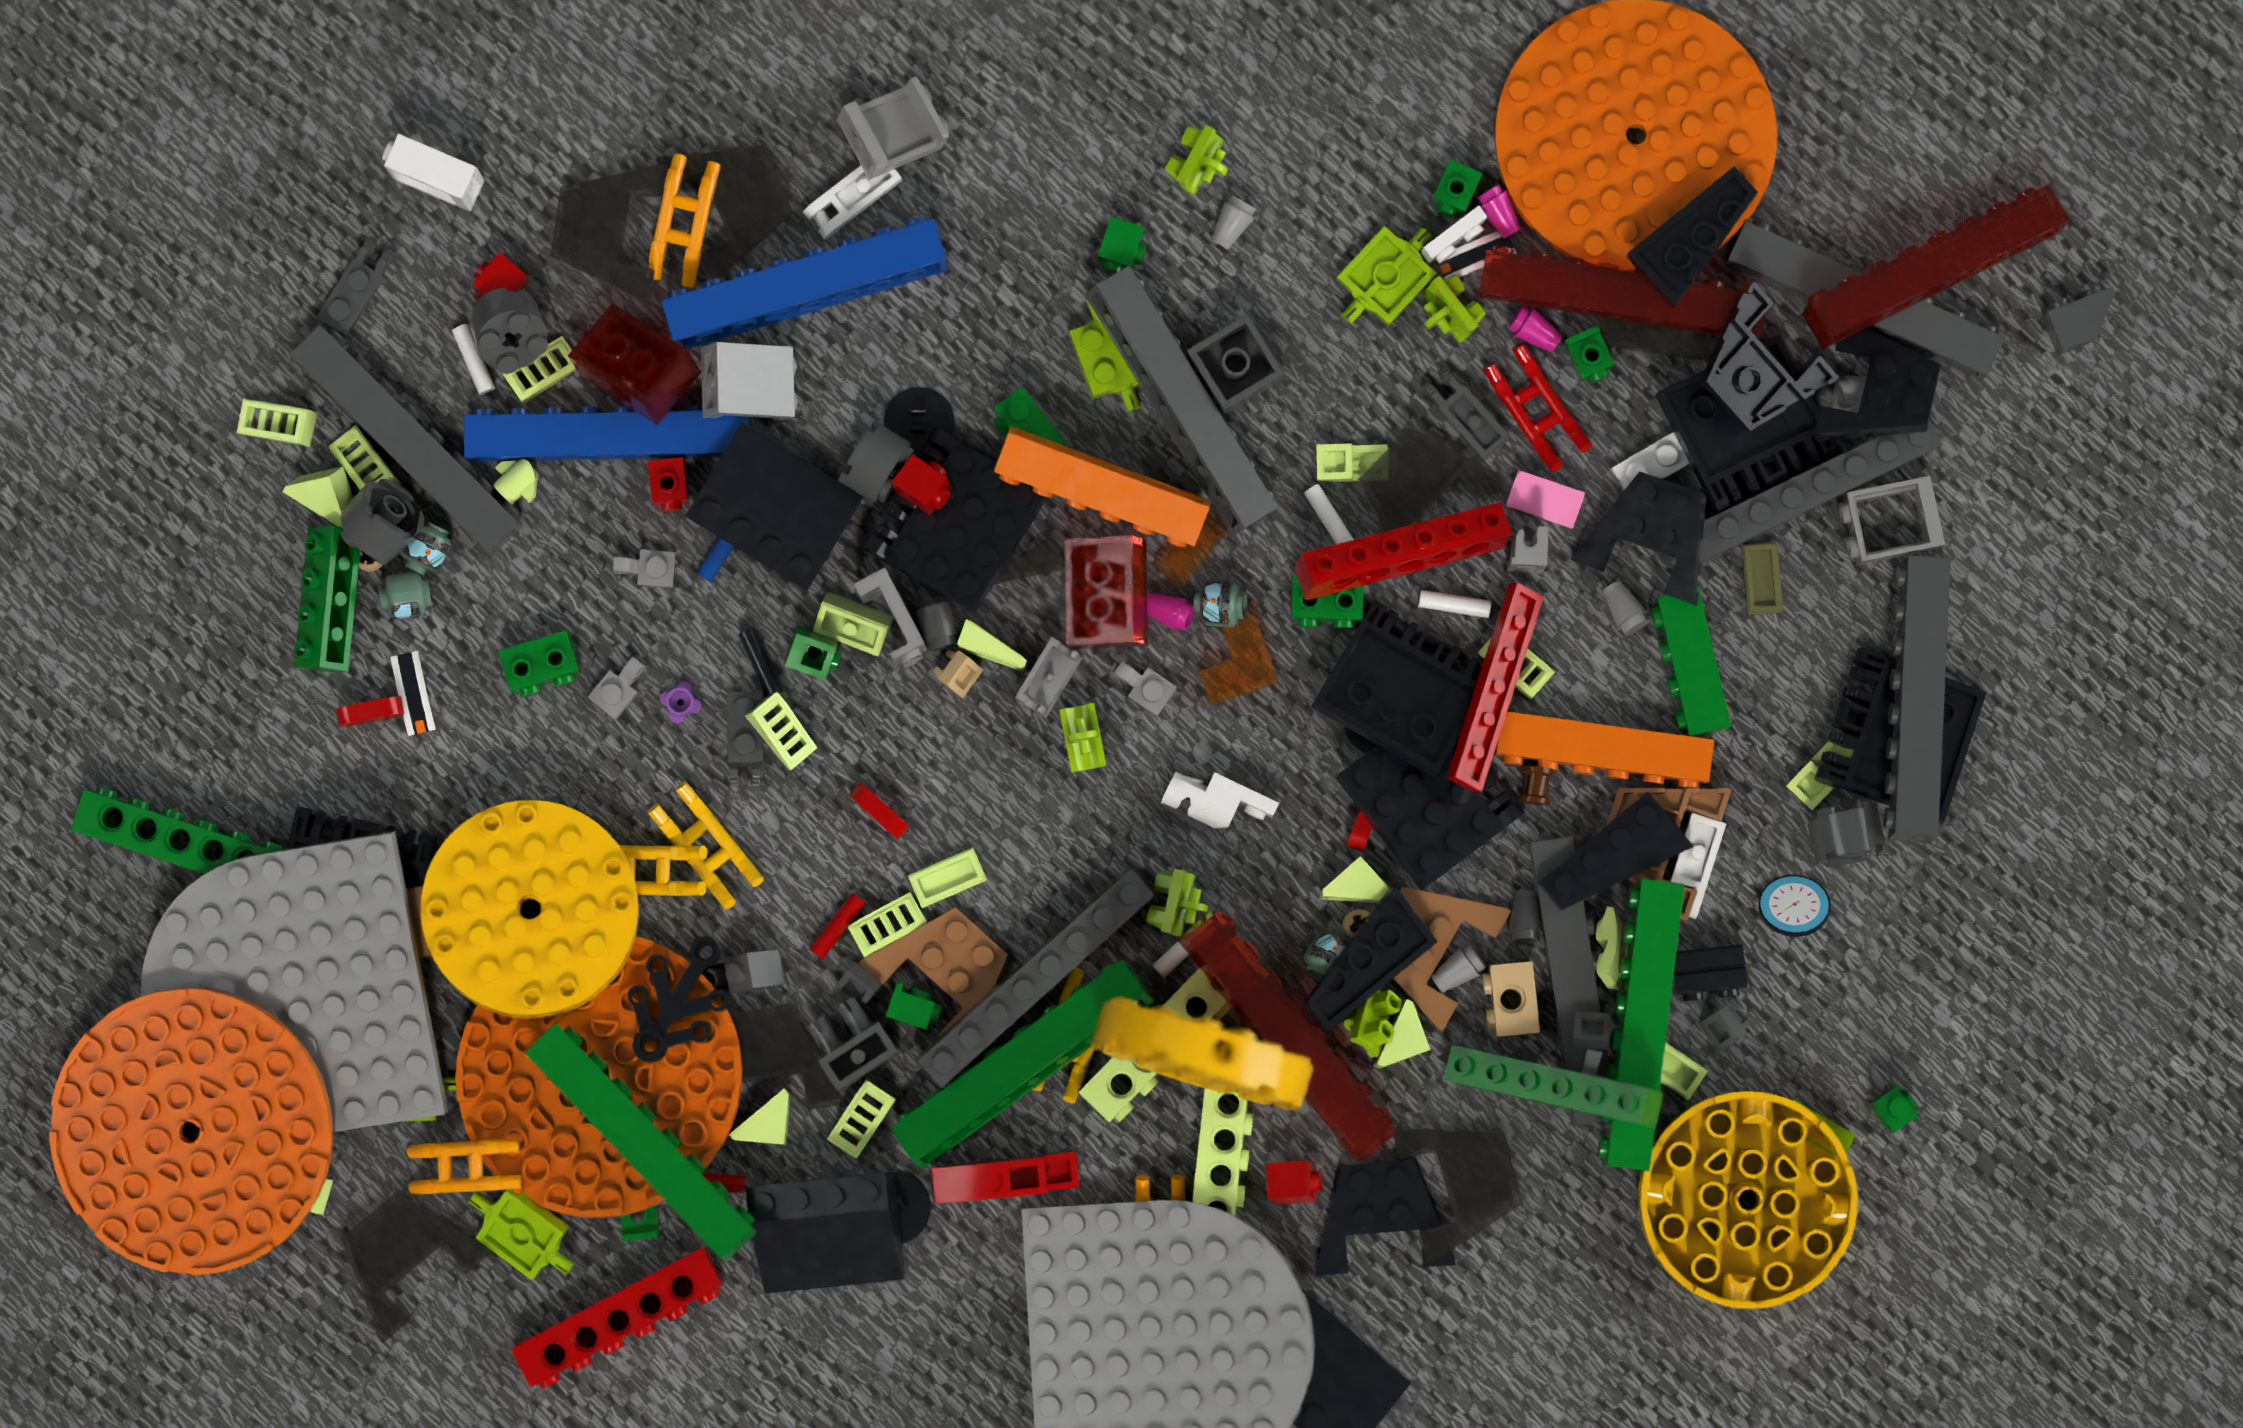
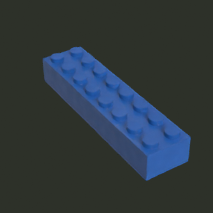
[661,217,949,352]

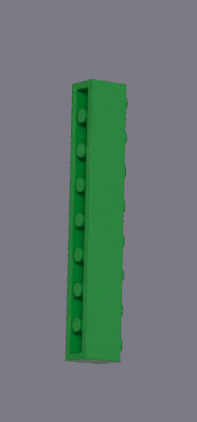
[1597,879,1685,1171]
[891,960,1154,1169]
[525,1023,757,1263]

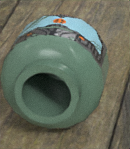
[400,520,452,576]
[378,571,431,620]
[1194,580,1247,627]
[1304,929,1351,981]

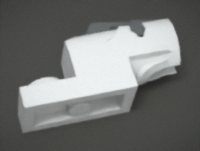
[1161,772,1279,832]

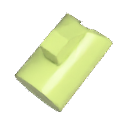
[492,459,539,505]

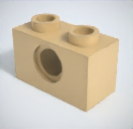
[1482,961,1540,1037]

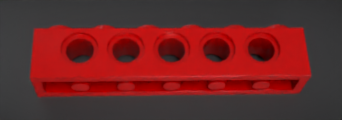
[1294,502,1512,601]
[510,1247,724,1389]

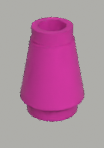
[1475,184,1522,238]
[1508,305,1562,353]
[1140,592,1195,632]

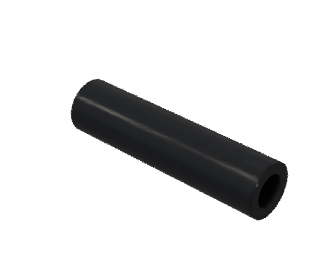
[738,627,784,696]

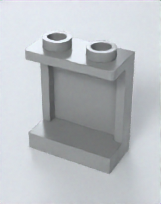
[836,76,949,180]
[701,342,798,421]
[853,568,927,668]

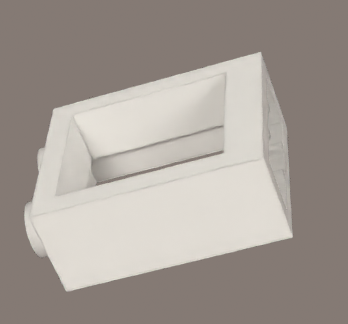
[382,134,485,212]

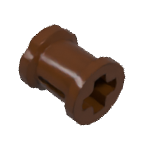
[1518,766,1553,806]

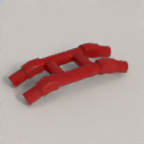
[1482,342,1592,472]

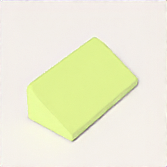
[812,592,893,656]

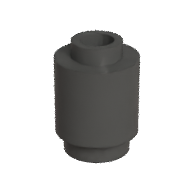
[915,597,958,652]

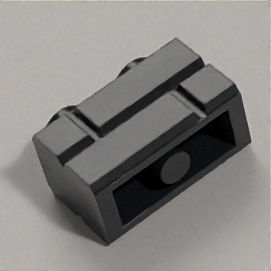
[1672,944,1748,1002]

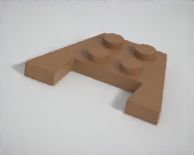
[1606,788,1732,922]
[1393,887,1511,1031]
[859,907,1009,1037]

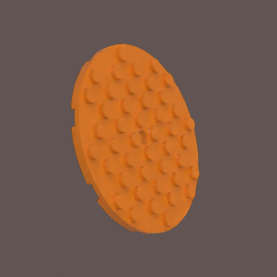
[1495,0,1777,274]
[455,936,743,1218]
[49,988,333,1275]

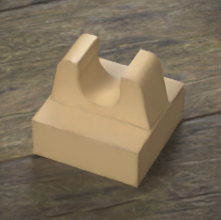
[934,650,983,698]

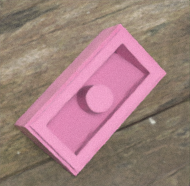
[1506,470,1585,529]

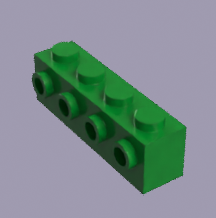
[294,526,360,672]

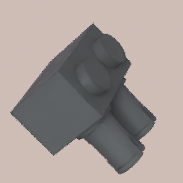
[806,996,900,1092]

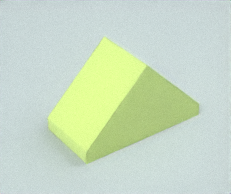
[283,466,354,527]
[1319,856,1389,903]
[1372,999,1430,1068]
[729,1088,791,1145]

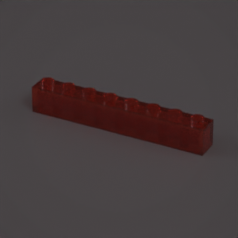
[1802,185,2070,349]
[1478,246,1767,340]
[1177,911,1397,1161]

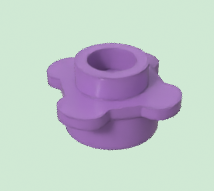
[660,682,702,724]

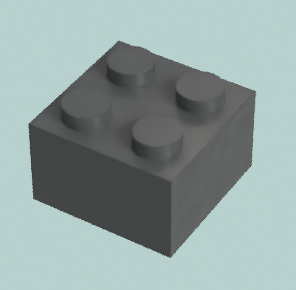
[1186,313,1285,416]

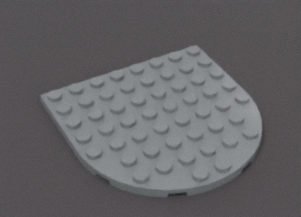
[141,831,448,1132]
[1021,1200,1314,1428]

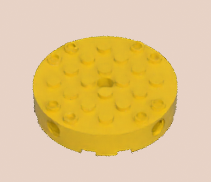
[421,800,639,1019]
[1091,997,1313,1111]
[1637,1091,1858,1309]

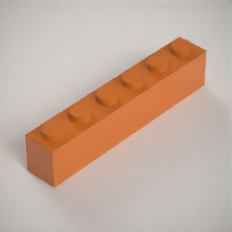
[994,426,1210,547]
[1494,712,1714,789]

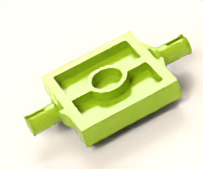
[1337,226,1437,326]
[1068,300,1141,413]
[468,1189,575,1281]

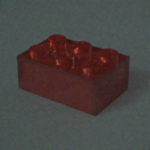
[568,303,702,425]
[1065,535,1148,650]

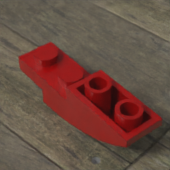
[930,1151,1079,1203]

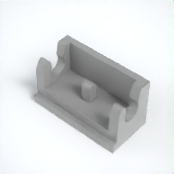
[1506,526,1549,574]
[1015,637,1083,719]

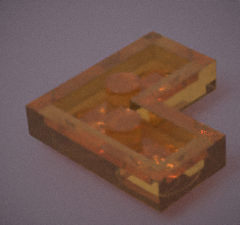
[1154,516,1227,588]
[1199,616,1278,706]

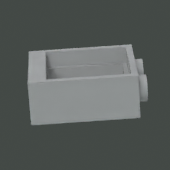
[1839,476,1945,565]

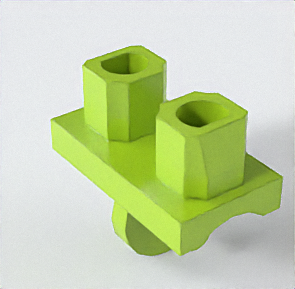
[1165,125,1228,195]
[1421,274,1486,344]
[1059,703,1107,773]
[1146,869,1209,937]
[1344,990,1402,1058]

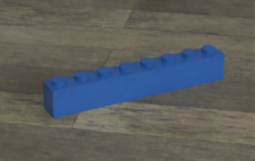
[464,405,750,462]

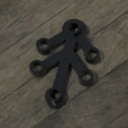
[628,936,730,1063]

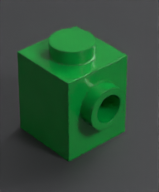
[1432,159,1483,219]
[1098,217,1147,274]

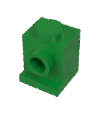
[1563,325,1615,384]
[785,625,841,680]
[886,982,943,1031]
[1868,1083,1918,1133]
[620,1205,661,1242]

